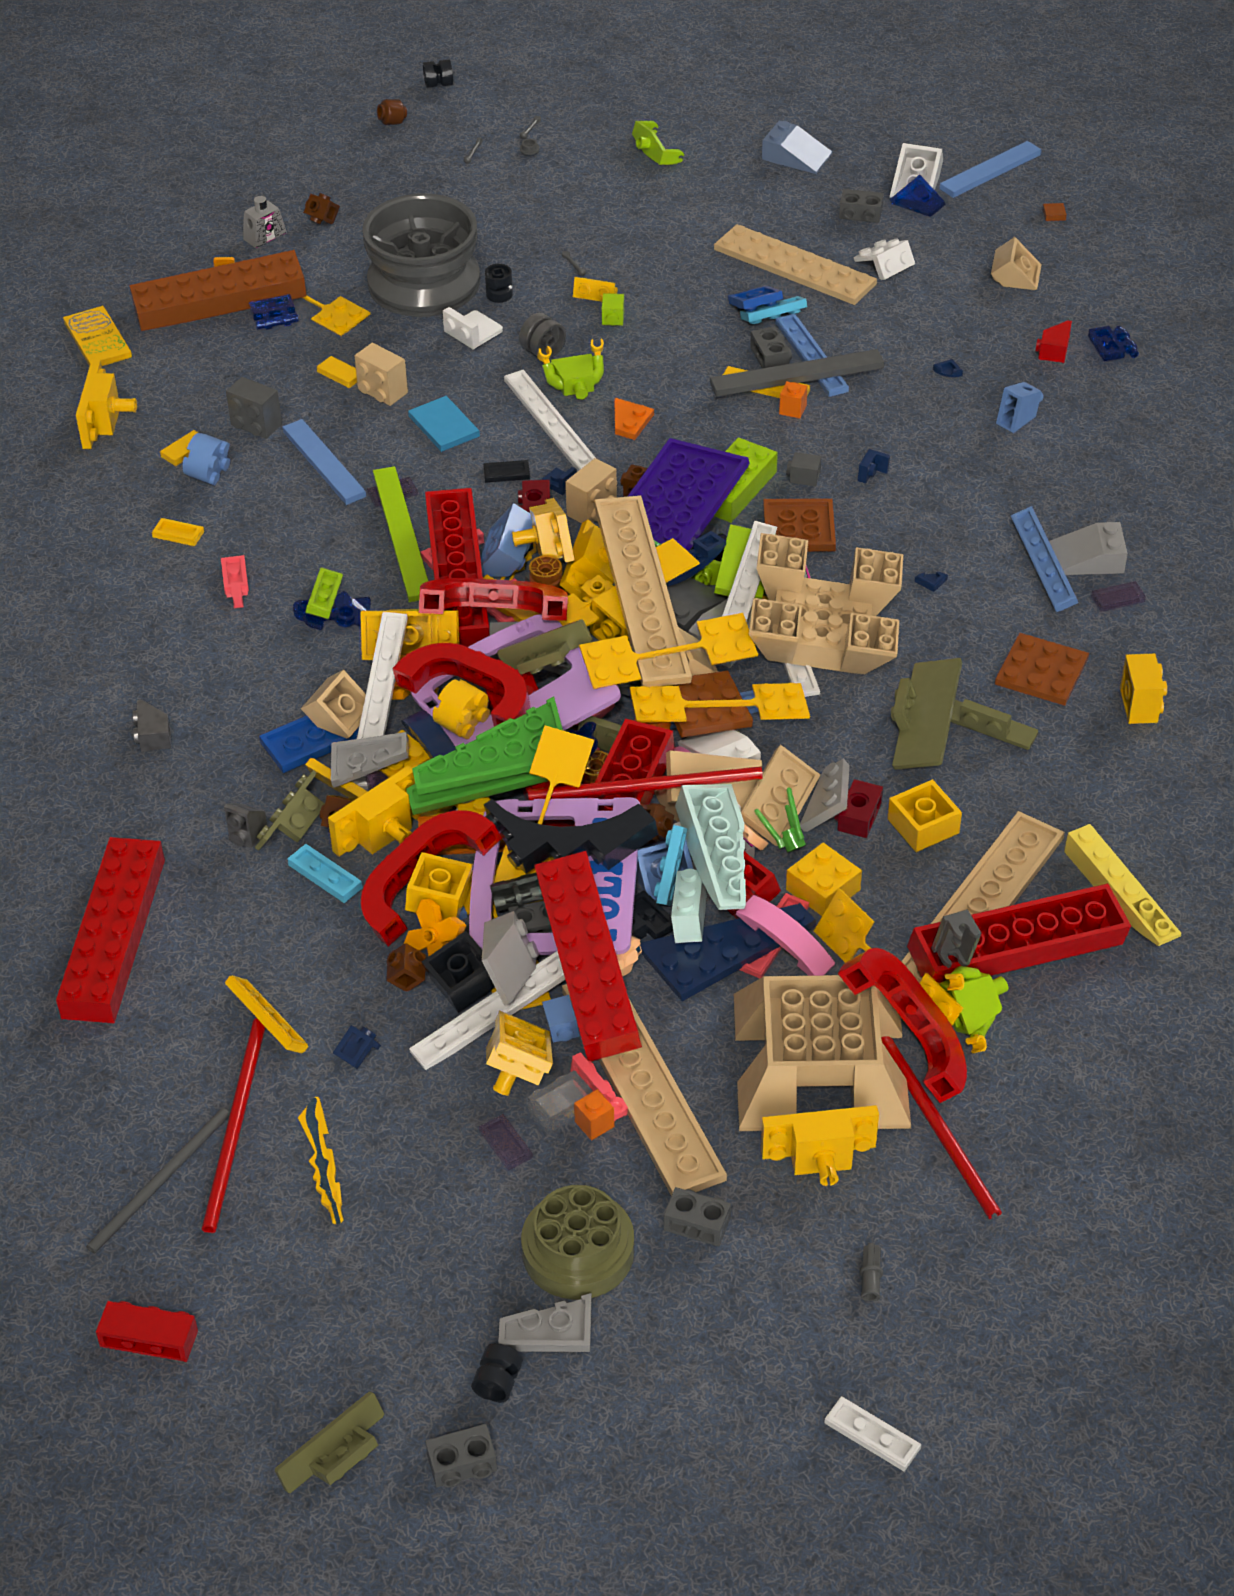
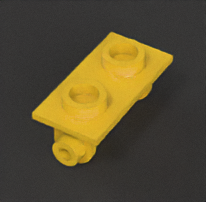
[573,277,618,302]

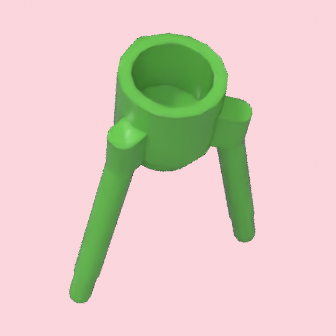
[754,787,806,853]

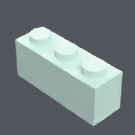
[671,869,707,943]

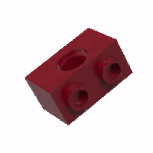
[518,480,550,513]
[834,779,883,838]

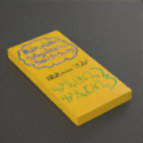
[63,306,132,366]

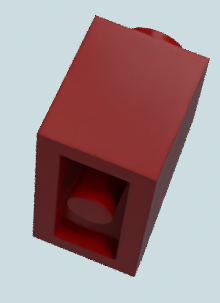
[1036,320,1072,363]

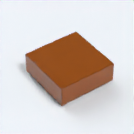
[1043,203,1067,221]

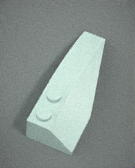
[675,784,746,910]

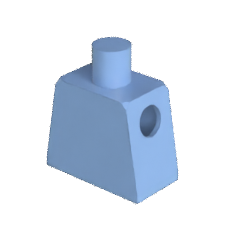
[996,382,1043,433]

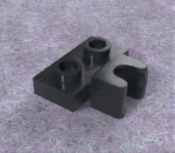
[632,890,673,940]

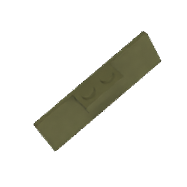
[891,658,962,770]

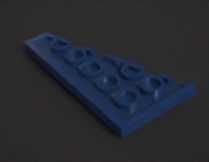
[640,903,816,1001]

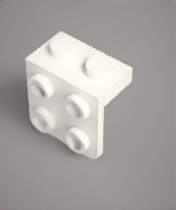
[854,238,915,280]
[443,307,503,349]

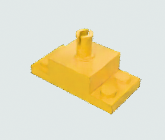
[76,359,137,449]
[512,498,574,562]
[559,519,614,600]
[361,609,459,660]
[328,765,415,857]
[486,1010,553,1096]
[761,1105,879,1186]

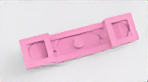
[736,895,835,976]

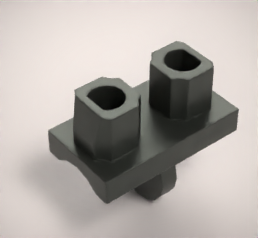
[490,873,543,912]

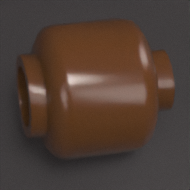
[377,99,407,125]

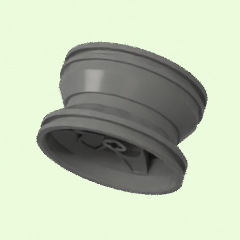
[362,193,480,317]

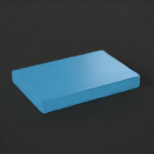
[408,396,480,452]

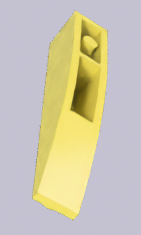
[1064,824,1181,946]

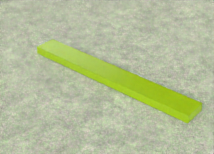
[373,466,428,602]

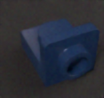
[858,449,890,483]
[542,467,577,496]
[333,1025,381,1069]

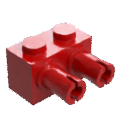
[708,851,781,919]

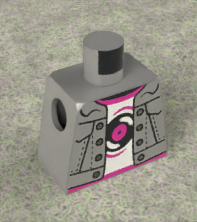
[243,196,287,248]

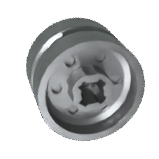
[519,312,566,357]

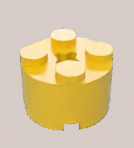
[433,679,490,739]

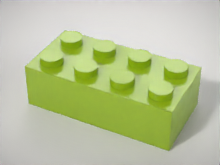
[714,437,778,523]

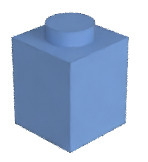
[542,995,580,1043]

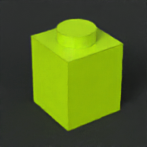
[602,293,625,326]

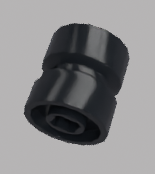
[423,59,453,88]
[485,264,513,303]
[471,1343,523,1403]

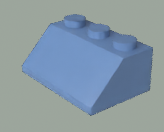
[480,503,533,577]

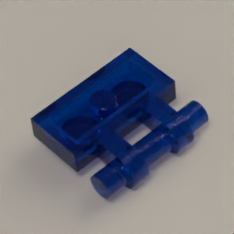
[249,294,299,330]
[1088,326,1139,362]

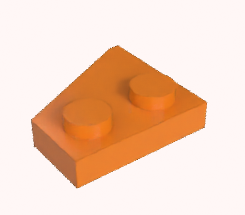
[615,398,654,440]

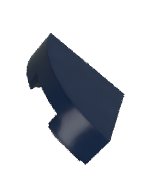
[933,359,963,377]
[915,572,948,592]

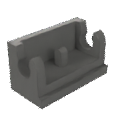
[931,909,982,968]

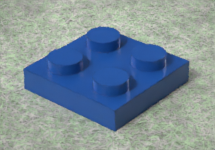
[728,286,783,311]

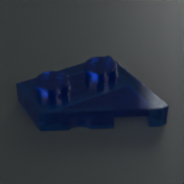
[890,175,946,217]

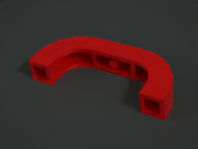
[419,578,568,621]
[392,643,531,727]
[361,810,502,947]
[838,948,967,1103]

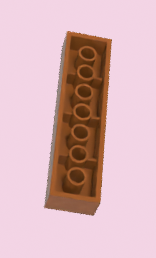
[129,250,307,331]

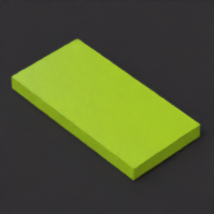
[714,524,776,599]

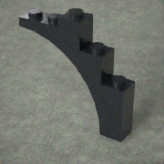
[484,799,658,874]

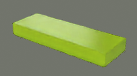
[306,568,343,619]

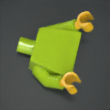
[537,339,604,399]
[939,966,1009,1054]

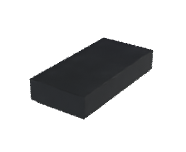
[483,460,530,483]

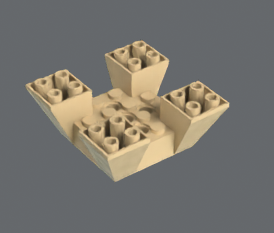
[749,533,903,674]
[734,975,911,1131]

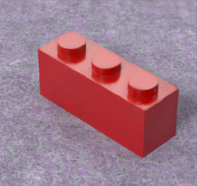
[96,1301,198,1362]

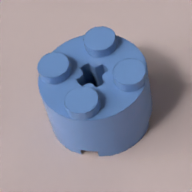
[183,433,230,486]

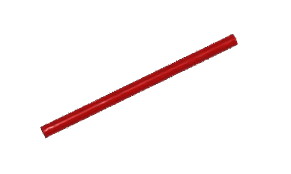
[528,766,763,800]
[202,1018,266,1233]
[881,1036,1002,1219]

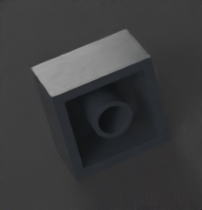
[422,931,495,1013]

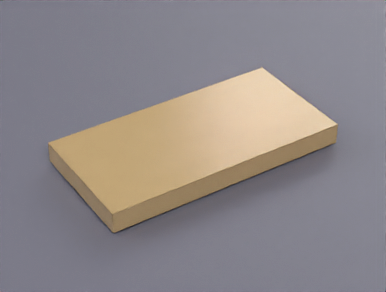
[741,745,820,846]
[666,750,762,809]

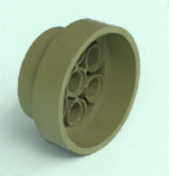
[521,1185,634,1300]

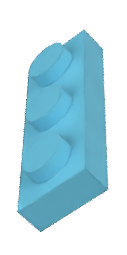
[740,296,807,324]
[654,825,688,906]
[287,844,363,903]

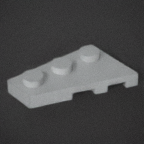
[331,732,409,788]
[800,758,850,832]
[498,1293,592,1352]

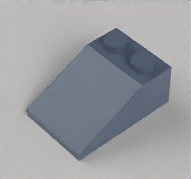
[762,120,832,174]

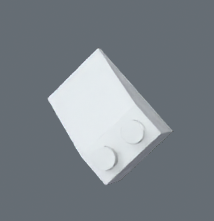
[890,143,943,204]
[678,730,761,760]

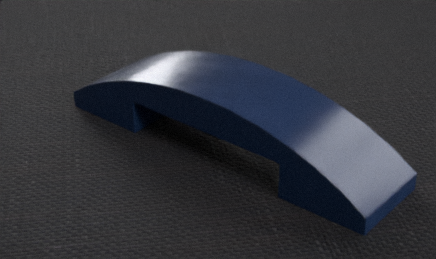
[666,531,726,586]
[402,710,455,759]

